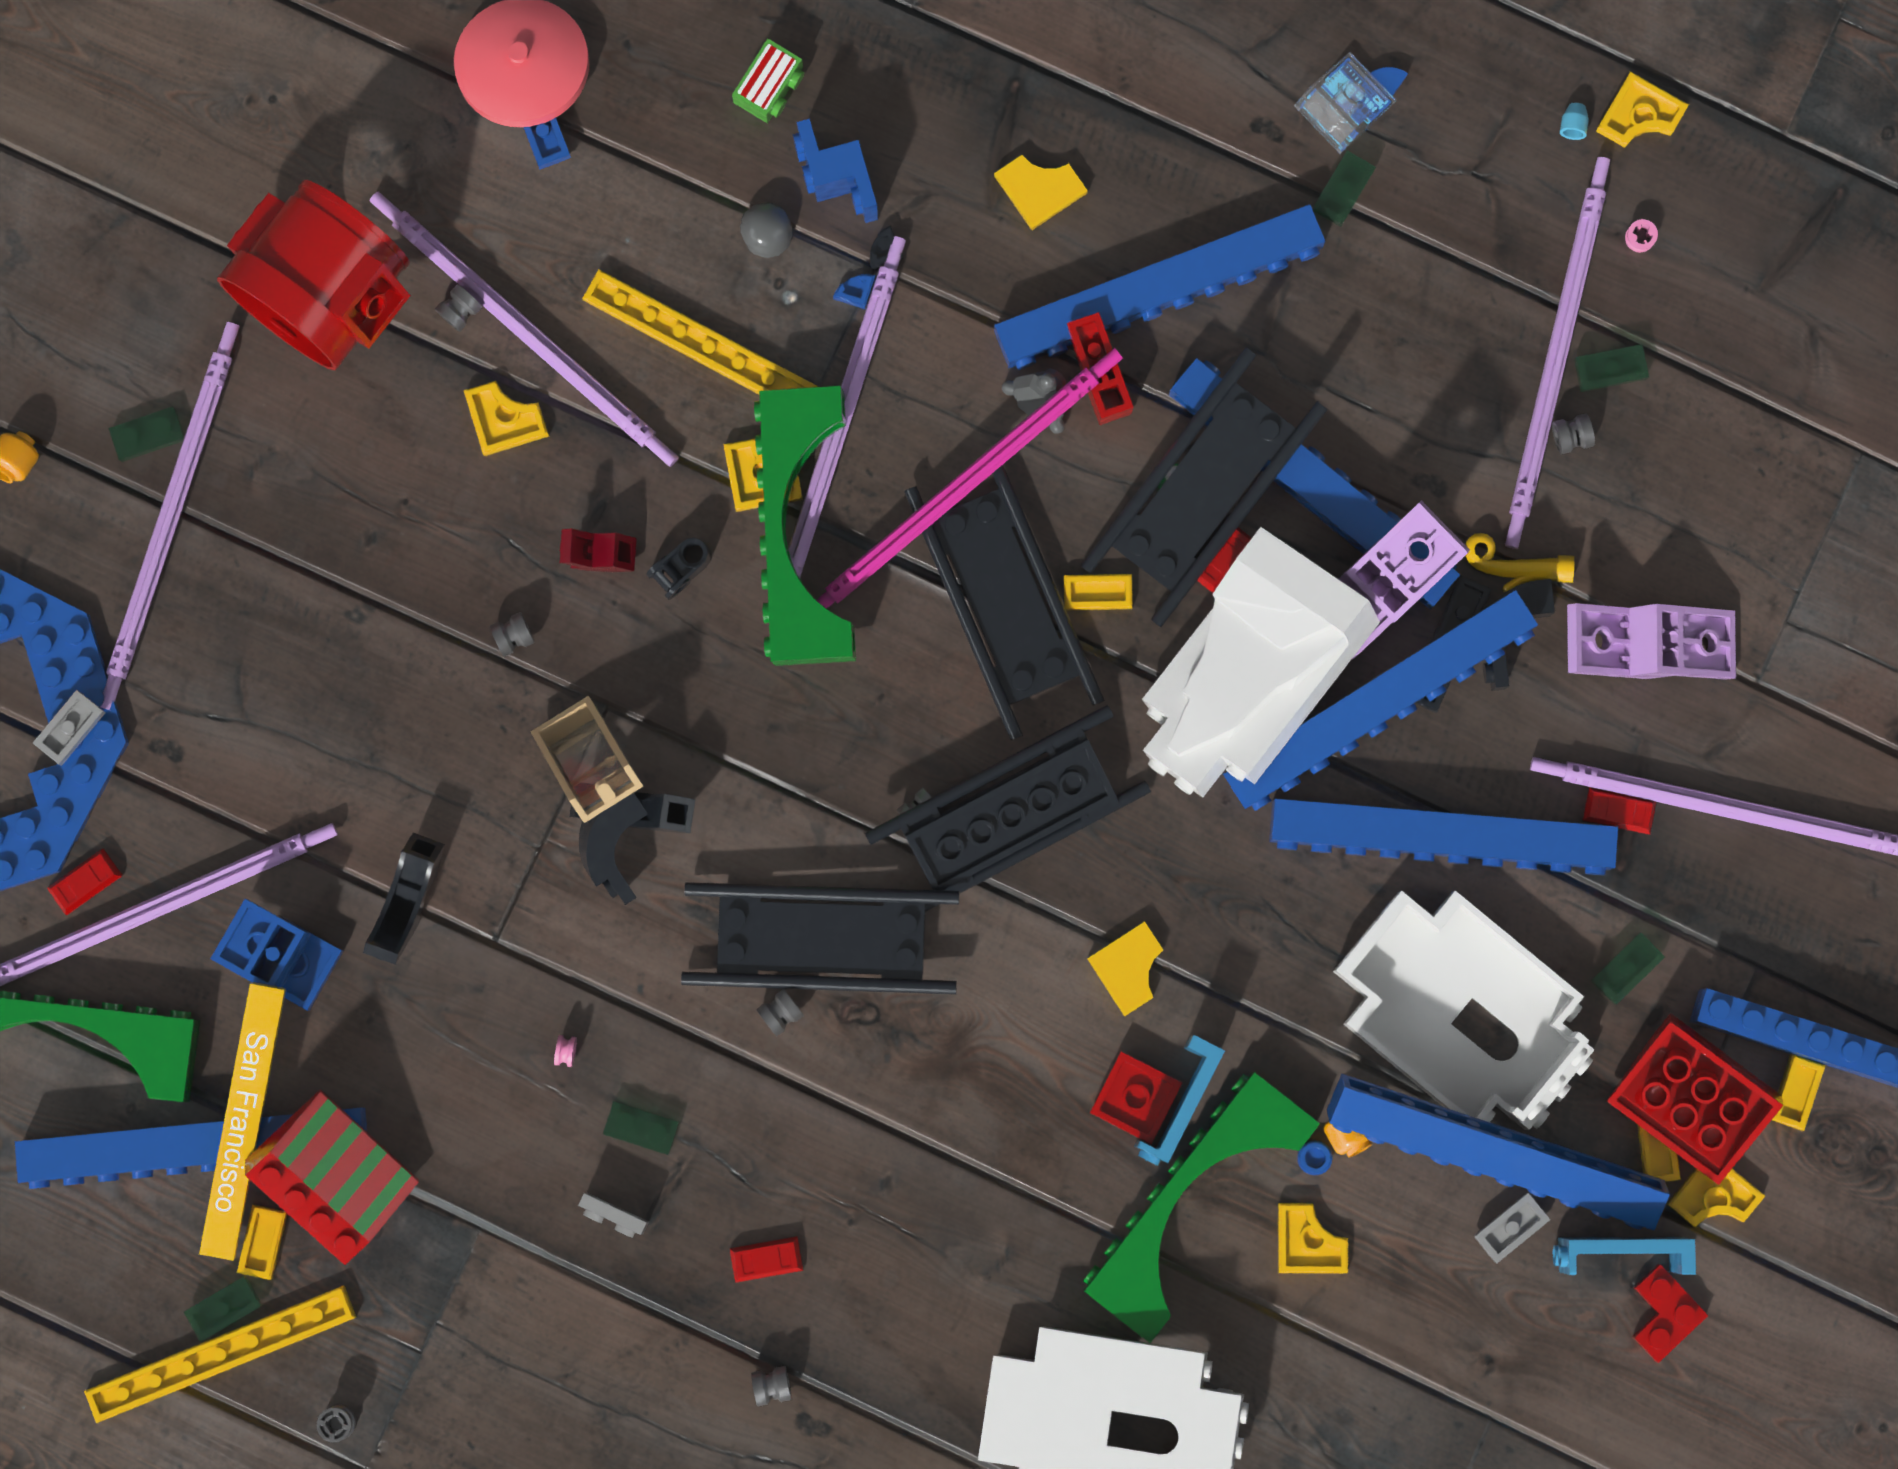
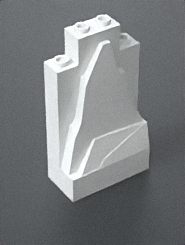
[1142,527,1380,797]

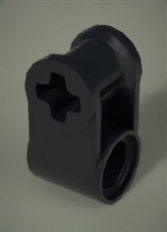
[646,538,711,600]

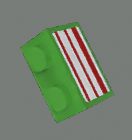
[732,39,805,124]

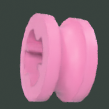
[1625,219,1658,253]
[554,1035,577,1067]

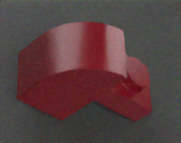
[559,528,636,572]

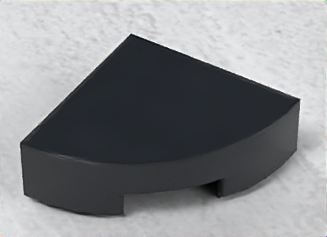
[870,225,903,271]

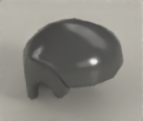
[740,202,793,258]

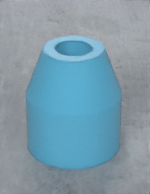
[1560,103,1589,140]

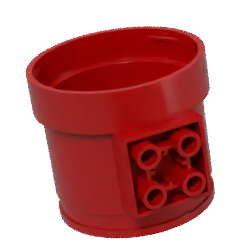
[217,180,411,371]

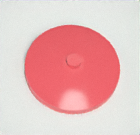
[454,0,590,127]

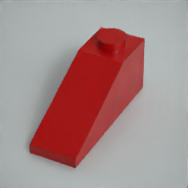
[1067,312,1134,425]

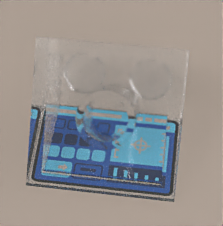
[1294,52,1397,154]

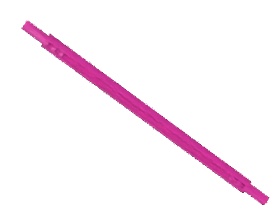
[816,348,1123,609]

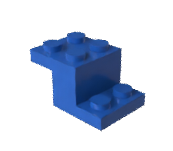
[792,119,878,223]
[210,898,343,1011]

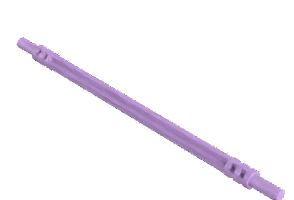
[1505,157,1610,549]
[370,191,679,467]
[789,236,906,578]
[101,322,240,710]
[1530,757,1898,856]
[0,823,338,986]

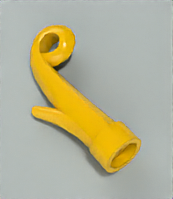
[1465,533,1574,592]

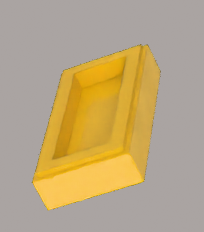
[1063,574,1132,610]
[1772,1054,1825,1131]
[1637,1124,1681,1181]
[237,1204,287,1280]

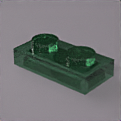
[1312,150,1376,227]
[1574,344,1649,392]
[108,406,185,462]
[1590,932,1665,1005]
[603,1101,680,1155]
[184,1276,263,1342]

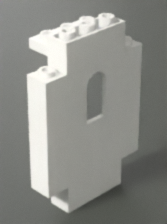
[1333,891,1594,1130]
[978,1326,1249,1469]

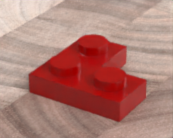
[1632,1264,1708,1363]

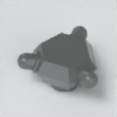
[1002,368,1067,434]

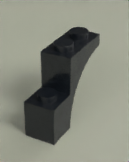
[363,833,445,965]

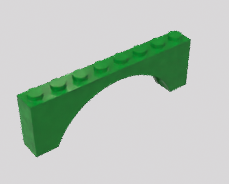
[754,386,856,666]
[0,991,200,1102]
[1083,1072,1320,1343]

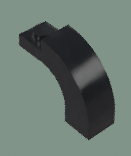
[1483,579,1555,691]
[569,783,695,833]
[579,793,648,905]

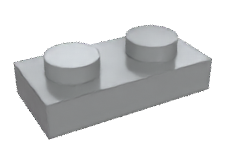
[33,690,106,766]
[578,1192,649,1238]
[1474,1192,1550,1263]

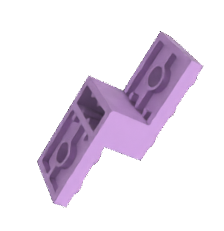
[1338,500,1470,660]
[1567,603,1736,680]

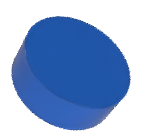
[1297,1141,1332,1175]

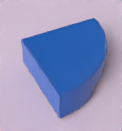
[1362,67,1408,101]
[833,274,876,309]

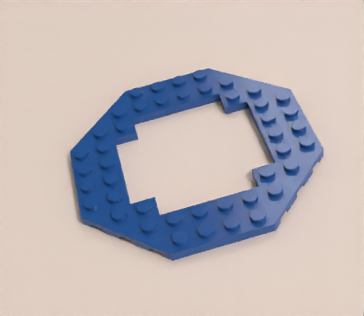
[0,569,129,891]

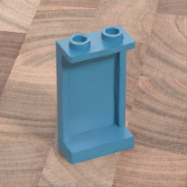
[1134,1035,1225,1166]
[1553,1237,1696,1275]

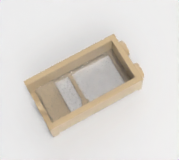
[531,696,643,823]

